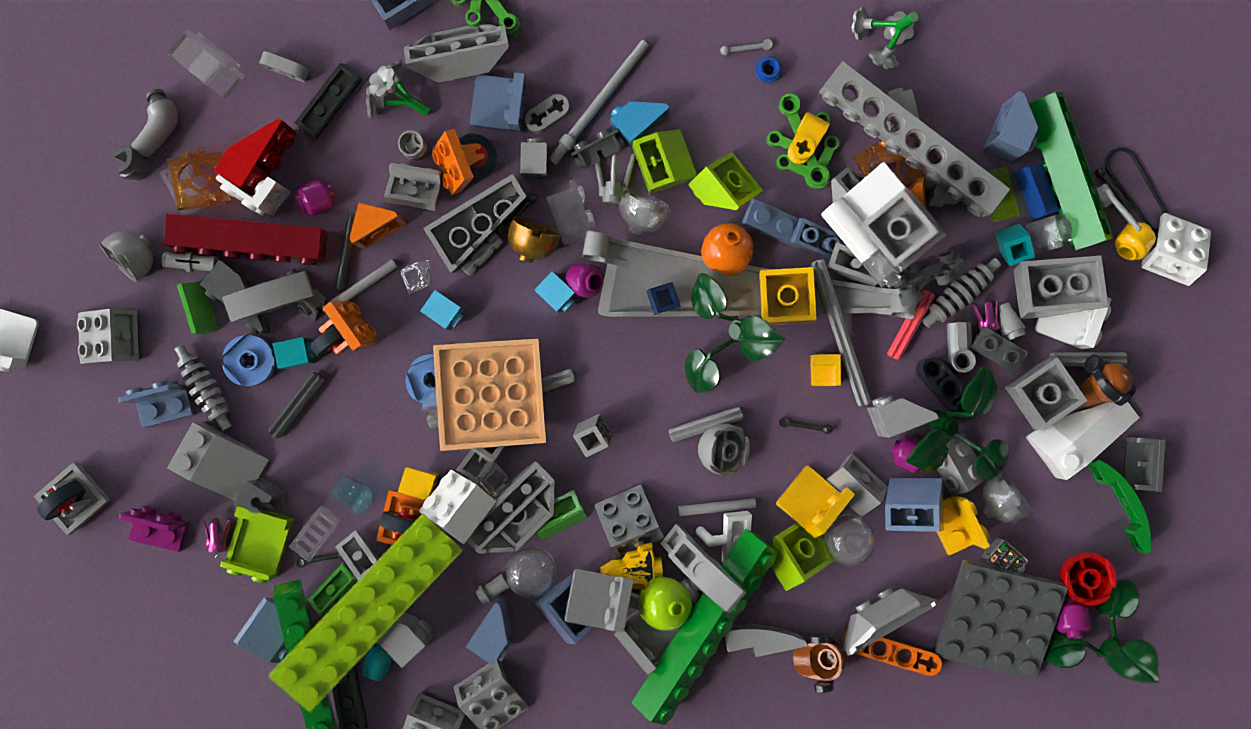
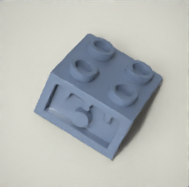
[470,72,527,132]
[118,381,196,428]

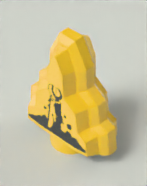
[600,542,663,591]

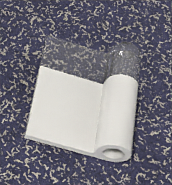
[821,162,946,288]

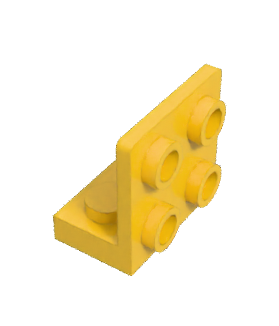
[776,466,855,538]
[937,495,990,555]

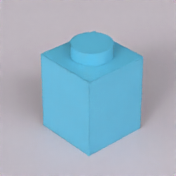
[535,272,575,313]
[420,290,464,330]

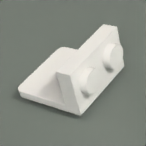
[1035,297,1112,349]
[0,309,39,373]

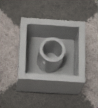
[861,188,942,266]
[1005,357,1087,430]

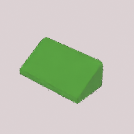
[177,281,219,335]
[536,490,587,540]
[308,563,358,618]

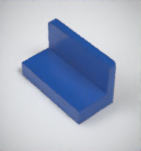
[1014,163,1059,221]

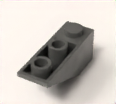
[200,260,270,334]

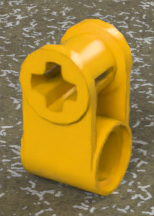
[788,111,830,165]

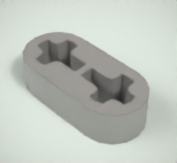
[259,51,309,82]
[525,94,569,134]

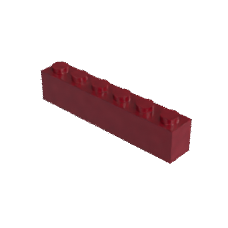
[163,214,327,266]

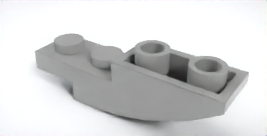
[660,524,746,613]

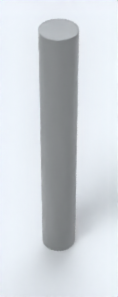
[328,259,398,303]
[678,498,756,516]

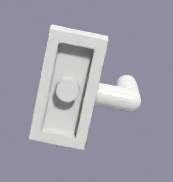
[696,511,752,562]

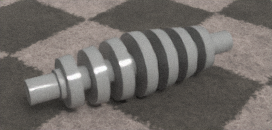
[922,258,1001,328]
[174,345,232,431]

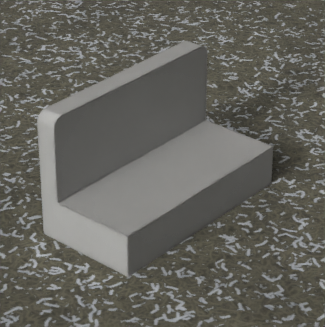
[826,453,888,516]

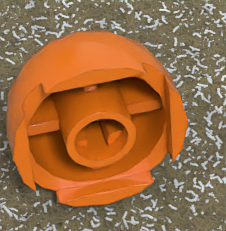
[701,223,754,276]

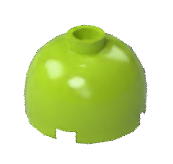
[638,576,692,631]

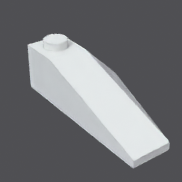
[1026,402,1140,480]

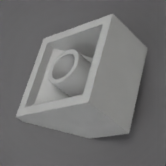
[867,395,938,438]

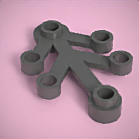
[891,250,967,307]

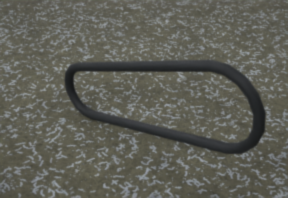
[1105,147,1169,232]

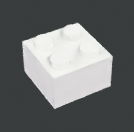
[419,470,496,544]

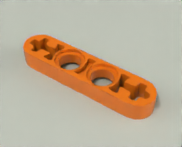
[842,630,942,676]

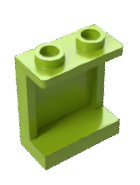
[220,506,294,583]

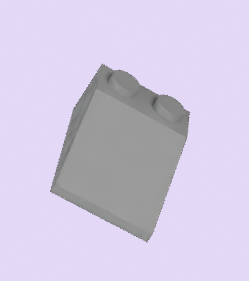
[1014,256,1108,319]
[167,422,270,501]
[377,612,434,668]

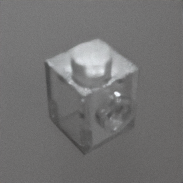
[1026,214,1072,251]

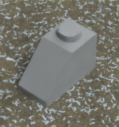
[827,242,886,287]
[336,530,380,581]

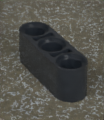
[916,357,979,420]

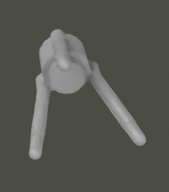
[595,151,636,204]
[1096,183,1141,231]

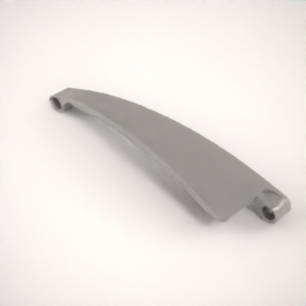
[582,231,917,319]

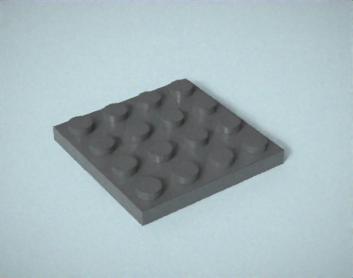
[933,559,1068,680]

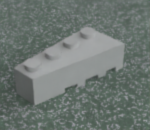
[423,174,527,273]

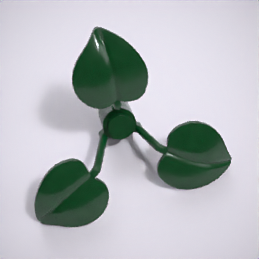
[685,273,785,393]
[905,366,1009,480]
[1043,580,1159,683]

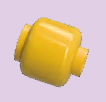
[1115,222,1156,260]

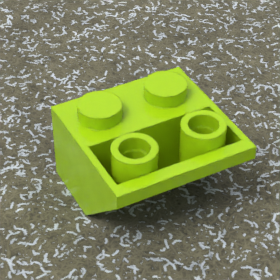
[632,129,697,195]

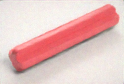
[887,289,935,360]

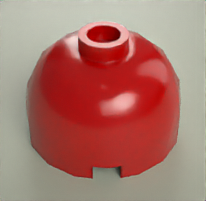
[1059,552,1117,606]

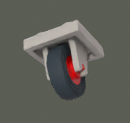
[34,462,111,535]

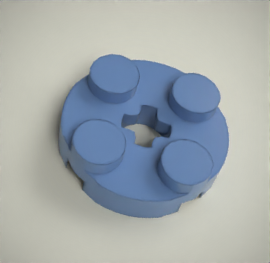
[222,335,277,387]
[405,354,437,406]

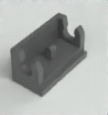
[1123,437,1166,492]
[233,478,287,513]

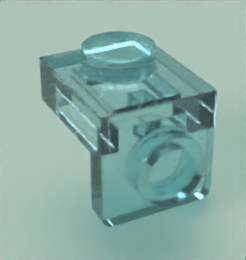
[328,473,373,516]

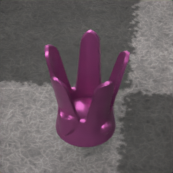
[972,299,1001,331]
[203,519,231,558]

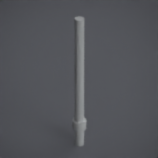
[548,40,649,166]

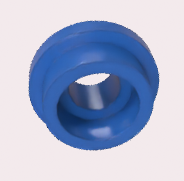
[756,57,781,83]

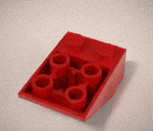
[214,118,296,195]

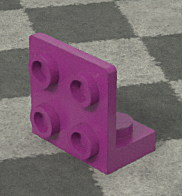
[118,506,190,552]

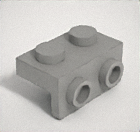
[384,163,442,211]
[937,433,984,496]

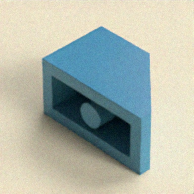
[610,101,669,147]

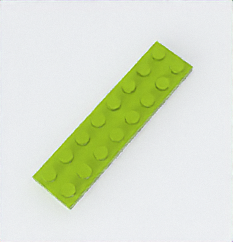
[269,513,463,712]

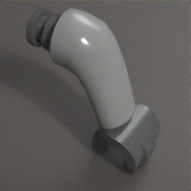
[112,89,178,181]

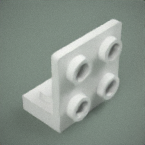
[215,174,291,217]
[1141,213,1211,286]

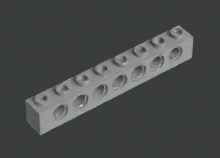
[819,61,1010,217]

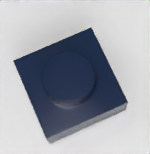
[646,282,681,315]

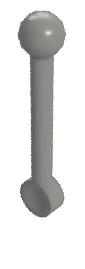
[720,39,773,56]

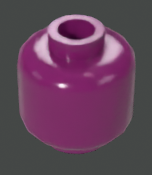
[294,178,336,216]
[566,263,604,298]
[891,435,921,473]
[1056,599,1092,639]

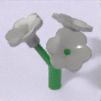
[851,7,918,71]
[366,60,430,119]

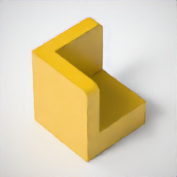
[811,354,841,386]
[398,467,439,500]

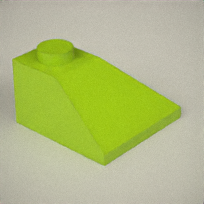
[688,151,764,210]
[772,523,836,591]

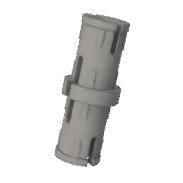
[162,251,219,272]

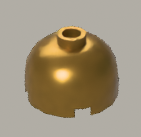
[508,217,561,263]

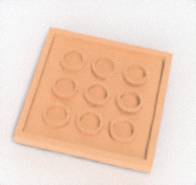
[433,339,546,451]

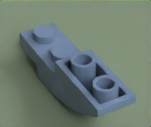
[742,199,844,259]

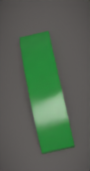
[1088,459,1151,554]

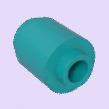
[362,642,393,681]

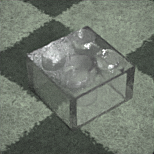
[168,29,244,99]

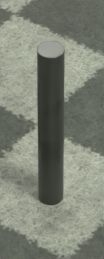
[335,213,356,291]

